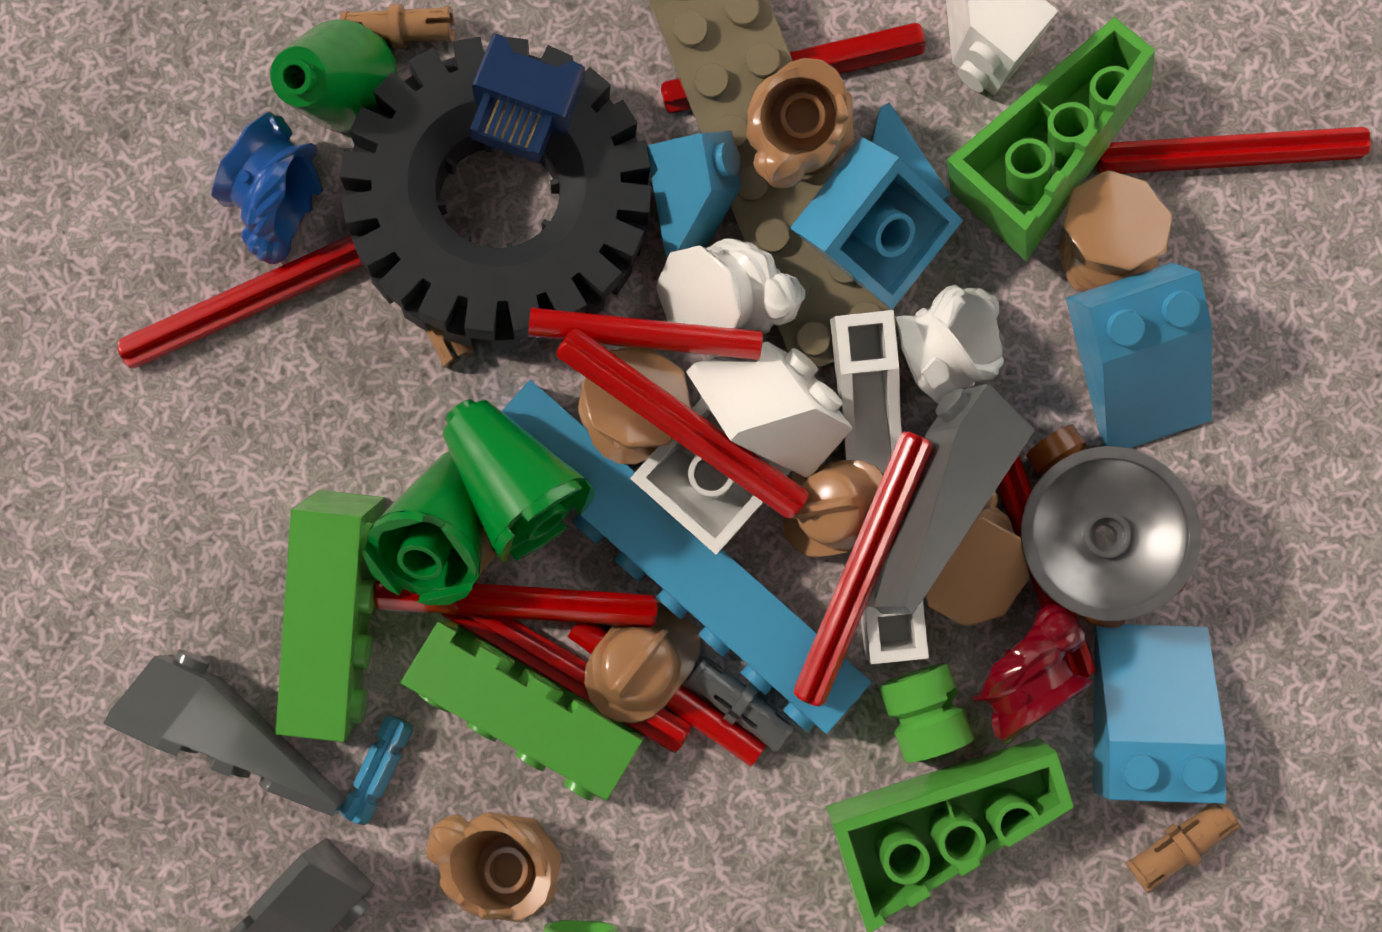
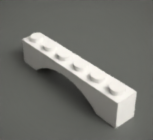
[830,310,929,664]

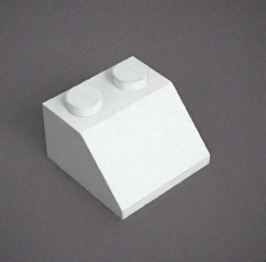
[946,0,1058,96]
[686,342,853,478]
[630,397,791,555]

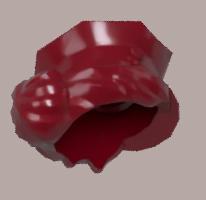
[972,604,1092,745]

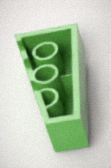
[947,17,1155,262]
[276,490,385,742]
[400,620,644,801]
[825,737,1074,932]

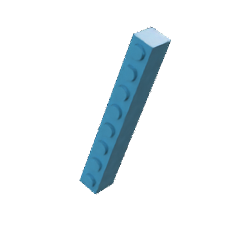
[502,379,872,734]

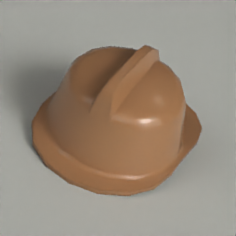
[782,460,883,557]
[584,599,701,723]

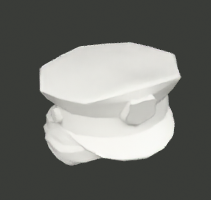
[656,238,806,335]
[895,285,1004,404]

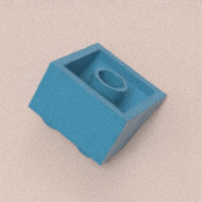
[790,137,963,310]

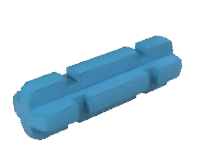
[341,715,413,825]

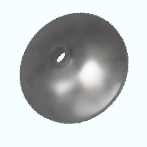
[1021,446,1201,621]

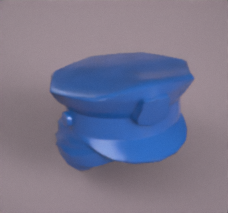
[211,111,323,264]

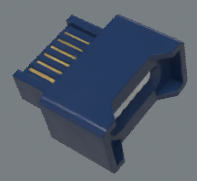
[470,33,585,164]

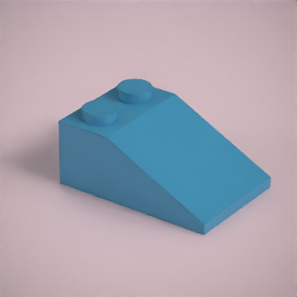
[1066,262,1212,448]
[1093,624,1226,804]

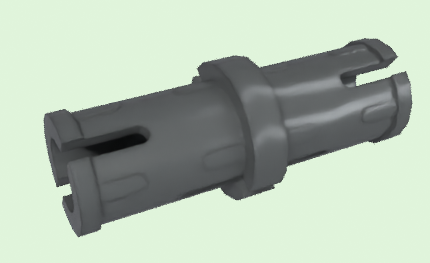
[685,655,797,753]

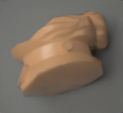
[746,58,854,189]
[1058,171,1173,292]
[578,347,693,464]
[926,491,1030,626]
[426,812,562,923]

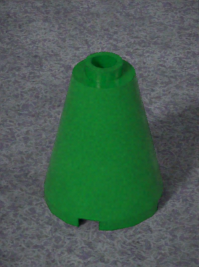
[270,19,398,132]
[442,399,595,562]
[364,452,484,606]

